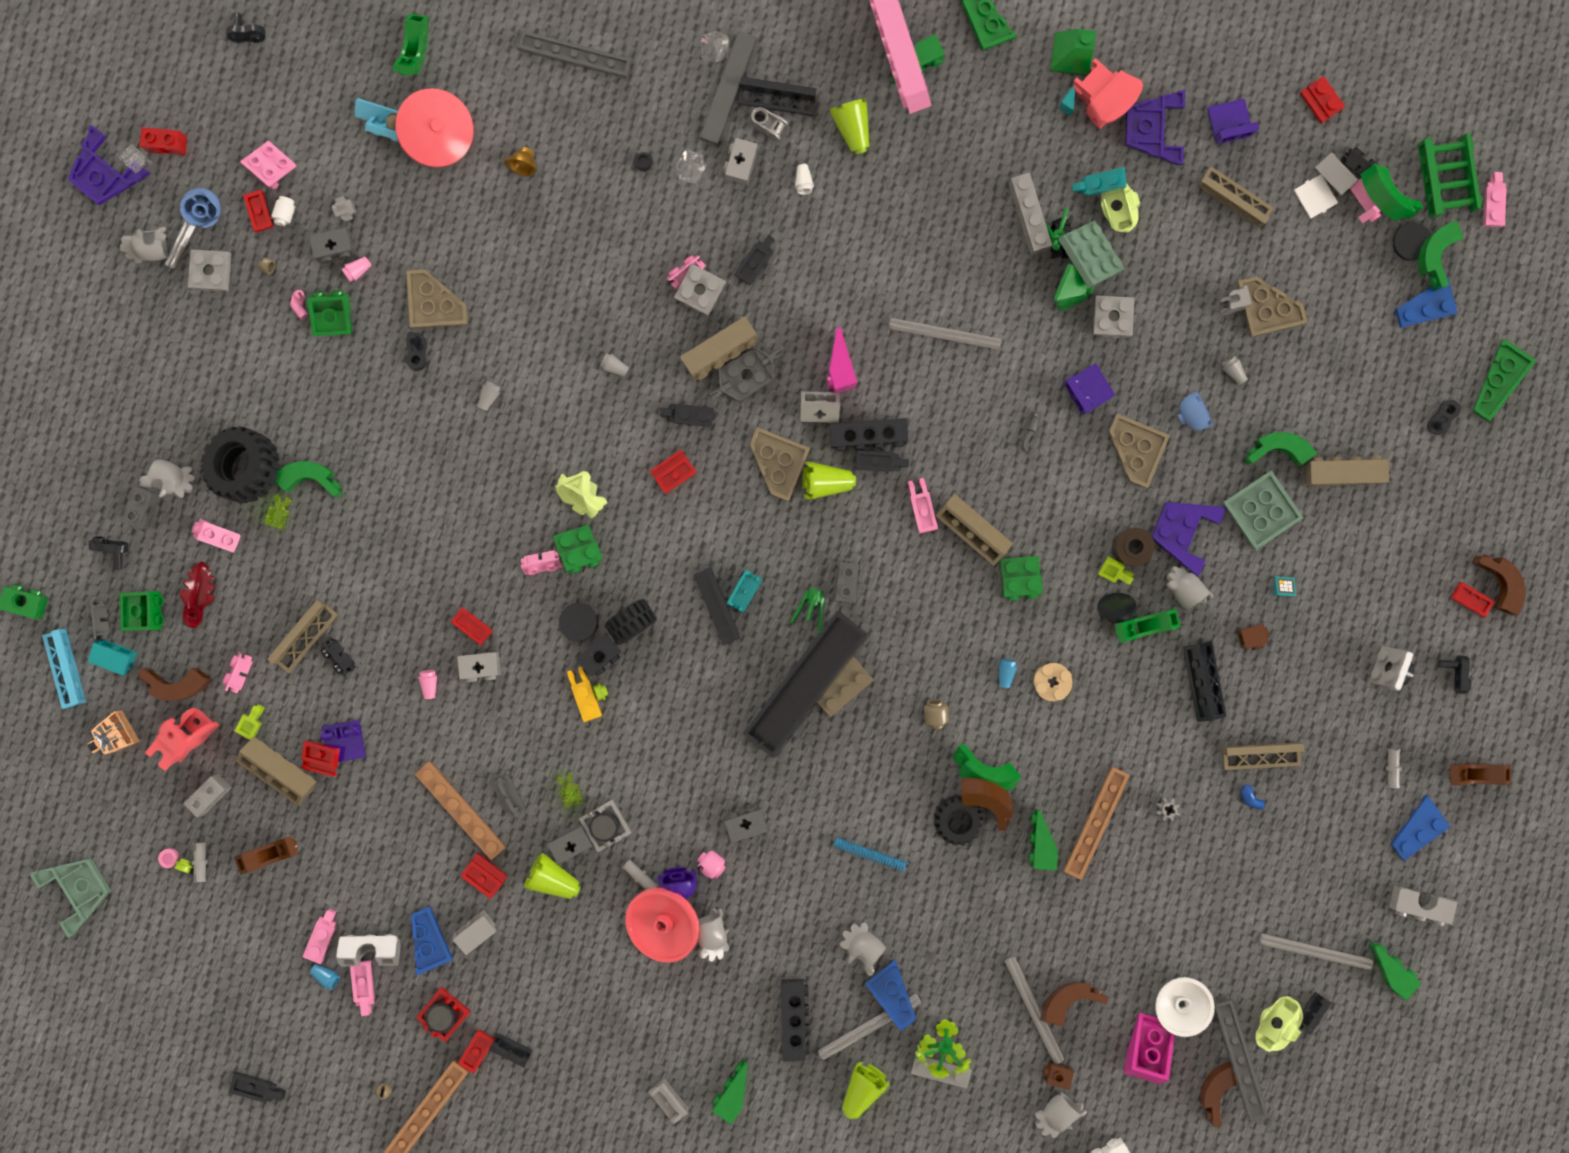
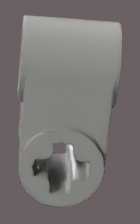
[751,107,788,141]

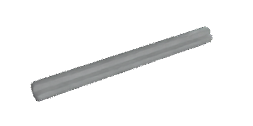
[888,318,1001,349]
[1259,934,1374,970]
[1005,957,1064,1064]
[818,994,921,1060]

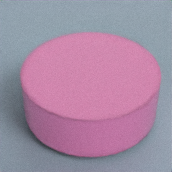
[158,848,180,868]

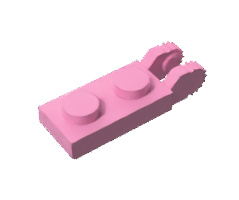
[908,478,938,534]

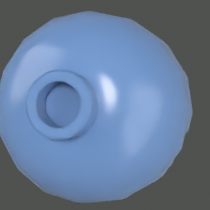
[180,188,221,228]
[1178,391,1214,430]

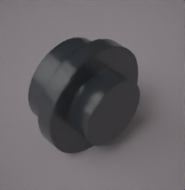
[634,152,653,172]

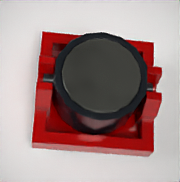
[416,987,471,1042]

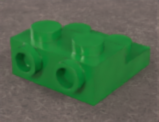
[307,290,353,336]
[552,524,603,575]
[1000,556,1043,601]
[119,591,164,631]

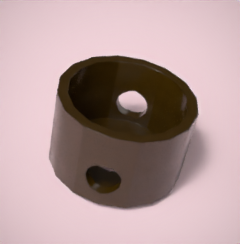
[1112,528,1155,567]

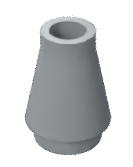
[599,353,629,377]
[1221,356,1248,385]
[477,381,501,411]

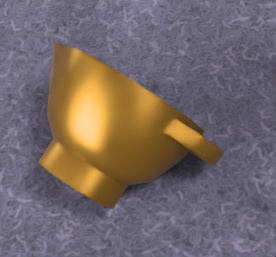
[504,147,537,177]

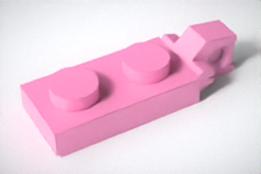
[1483,172,1506,227]
[303,909,337,964]
[350,960,375,1016]

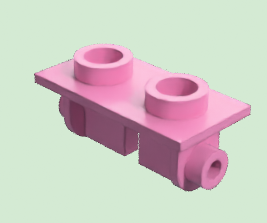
[667,255,705,290]
[521,550,562,575]
[222,652,253,693]

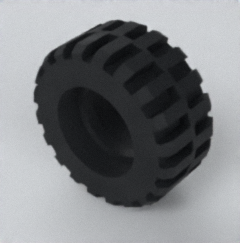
[201,426,280,503]

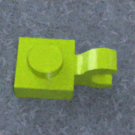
[1098,557,1134,585]
[234,704,265,740]

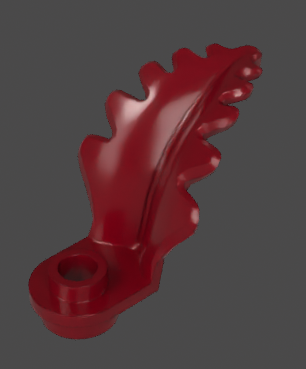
[179,561,215,628]

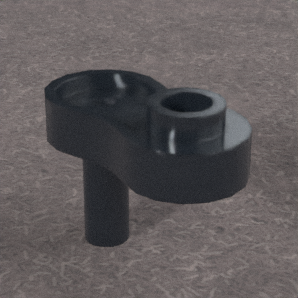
[226,13,266,43]
[406,332,427,371]
[1427,400,1461,435]
[89,536,128,570]
[1438,655,1471,694]

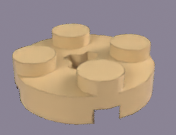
[1033,663,1072,701]

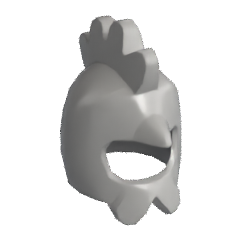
[120,226,168,264]
[139,459,195,498]
[1167,566,1214,610]
[697,908,730,962]
[839,923,886,976]
[1035,1092,1087,1138]

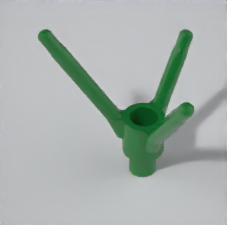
[1045,207,1069,250]

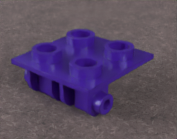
[320,720,366,762]

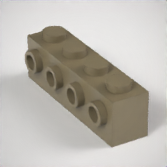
[680,316,759,381]
[1305,456,1389,486]
[936,494,1013,566]
[236,737,316,806]

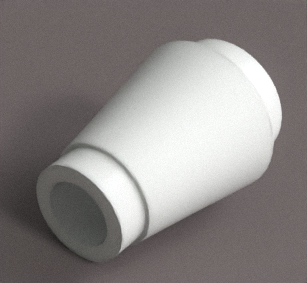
[795,164,814,195]

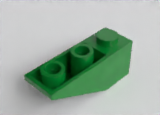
[891,34,945,85]
[1028,809,1058,871]
[1369,942,1421,1001]
[711,1058,748,1125]

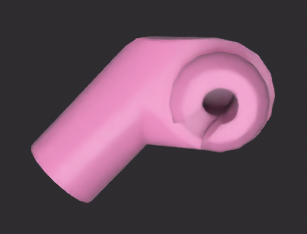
[290,290,308,320]

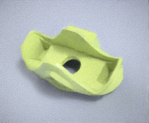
[1101,184,1140,232]
[555,471,607,518]
[1255,996,1303,1052]

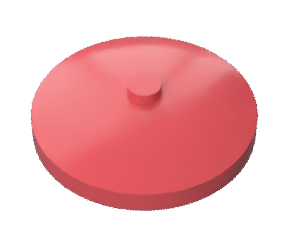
[395,88,473,168]
[625,888,700,963]

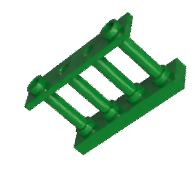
[1418,133,1483,219]

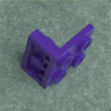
[1207,99,1259,145]
[1063,364,1115,416]

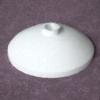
[1155,977,1214,1037]

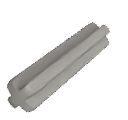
[164,221,196,269]

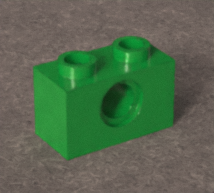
[0,584,49,619]

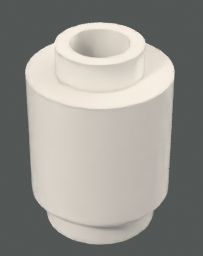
[271,196,295,227]

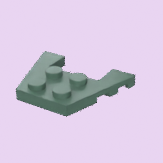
[29,858,111,938]

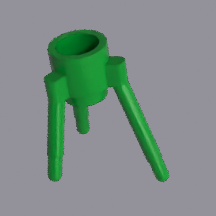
[790,588,825,635]

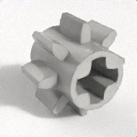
[332,196,356,222]
[1155,797,1180,821]

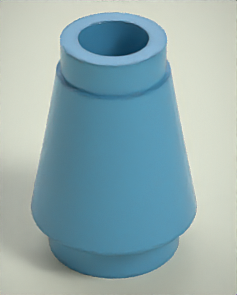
[998,659,1018,688]
[310,964,340,990]

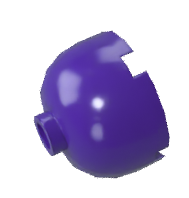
[658,867,697,899]

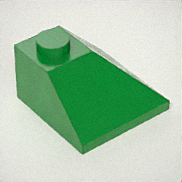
[1050,29,1096,76]
[1054,263,1095,311]

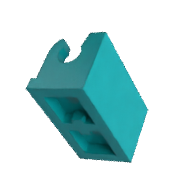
[727,570,762,613]
[88,639,138,676]

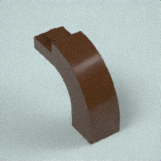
[1472,554,1526,615]
[138,668,213,701]
[1449,763,1511,786]
[961,778,1013,831]
[234,836,298,875]
[1040,982,1108,1026]
[1200,1062,1237,1127]

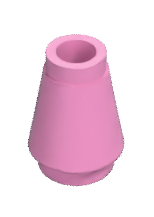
[341,256,371,282]
[418,670,437,699]

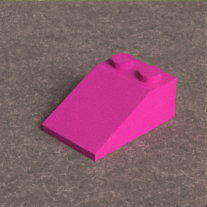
[826,327,857,393]
[1123,1013,1175,1085]

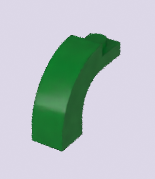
[393,13,429,76]
[1360,164,1423,221]
[1418,221,1464,292]
[1243,432,1317,467]
[274,461,344,498]
[1115,609,1181,643]
[952,743,1021,791]

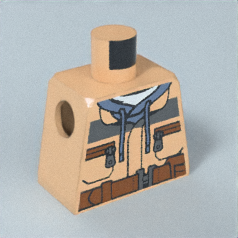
[87,710,140,754]

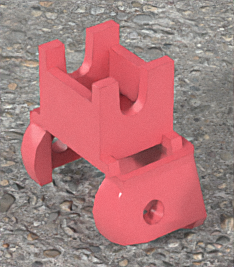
[1073,58,1143,129]
[145,708,219,771]

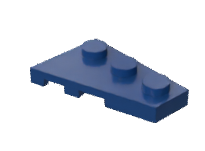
[1395,277,1457,328]
[1391,795,1450,860]
[411,906,453,976]
[865,960,916,1032]

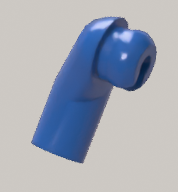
[1241,785,1265,810]

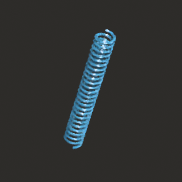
[833,837,909,872]

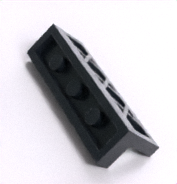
[738,76,817,116]
[694,567,741,645]
[1183,641,1226,722]

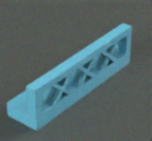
[42,629,86,709]

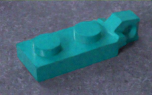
[1072,167,1127,196]

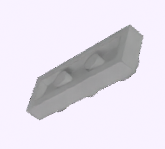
[911,1053,972,1089]

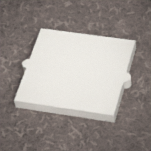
[1293,175,1338,219]

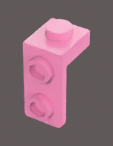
[1350,179,1381,224]
[192,518,241,552]

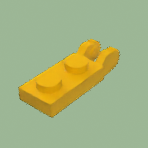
[567,666,602,722]

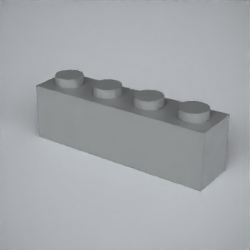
[1009,172,1052,256]

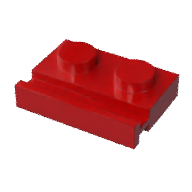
[1299,76,1345,124]
[650,450,697,494]
[300,740,340,777]
[460,853,509,899]

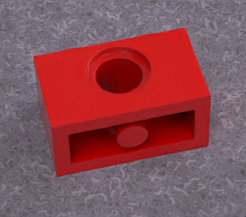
[139,127,187,156]

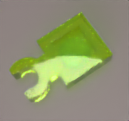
[264,494,291,530]
[557,772,584,808]

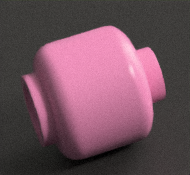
[697,851,726,879]

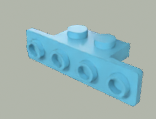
[355,98,398,141]

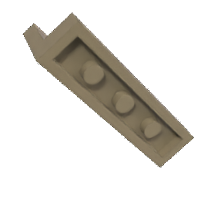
[1197,166,1274,228]
[267,600,339,674]
[1222,742,1305,770]

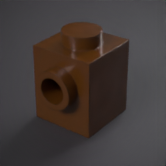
[1236,624,1269,650]
[1042,1061,1074,1090]

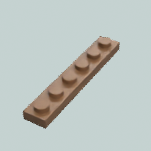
[415,761,507,860]
[1063,766,1130,880]
[384,1059,469,1153]

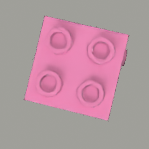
[240,141,297,189]

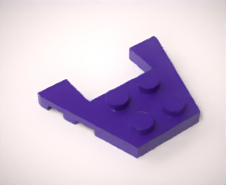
[1125,90,1185,166]
[68,125,150,205]
[1151,502,1226,577]

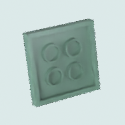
[1058,221,1125,288]
[1222,470,1303,550]

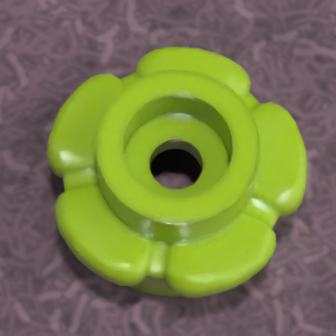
[592,682,608,701]
[174,858,194,873]

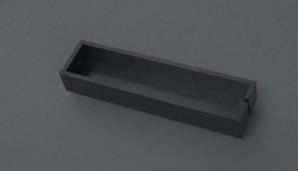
[743,611,870,758]

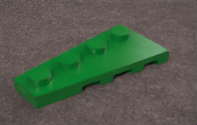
[960,0,1017,51]
[1472,339,1537,422]

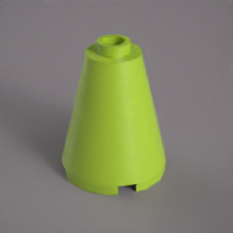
[829,98,869,155]
[802,461,856,500]
[524,853,581,899]
[842,1062,890,1119]

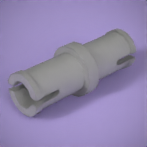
[1386,748,1402,788]
[192,842,208,882]
[622,859,658,889]

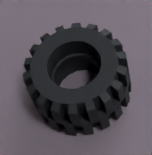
[604,599,657,645]
[934,795,984,846]

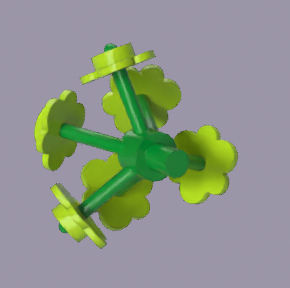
[915,1020,971,1078]

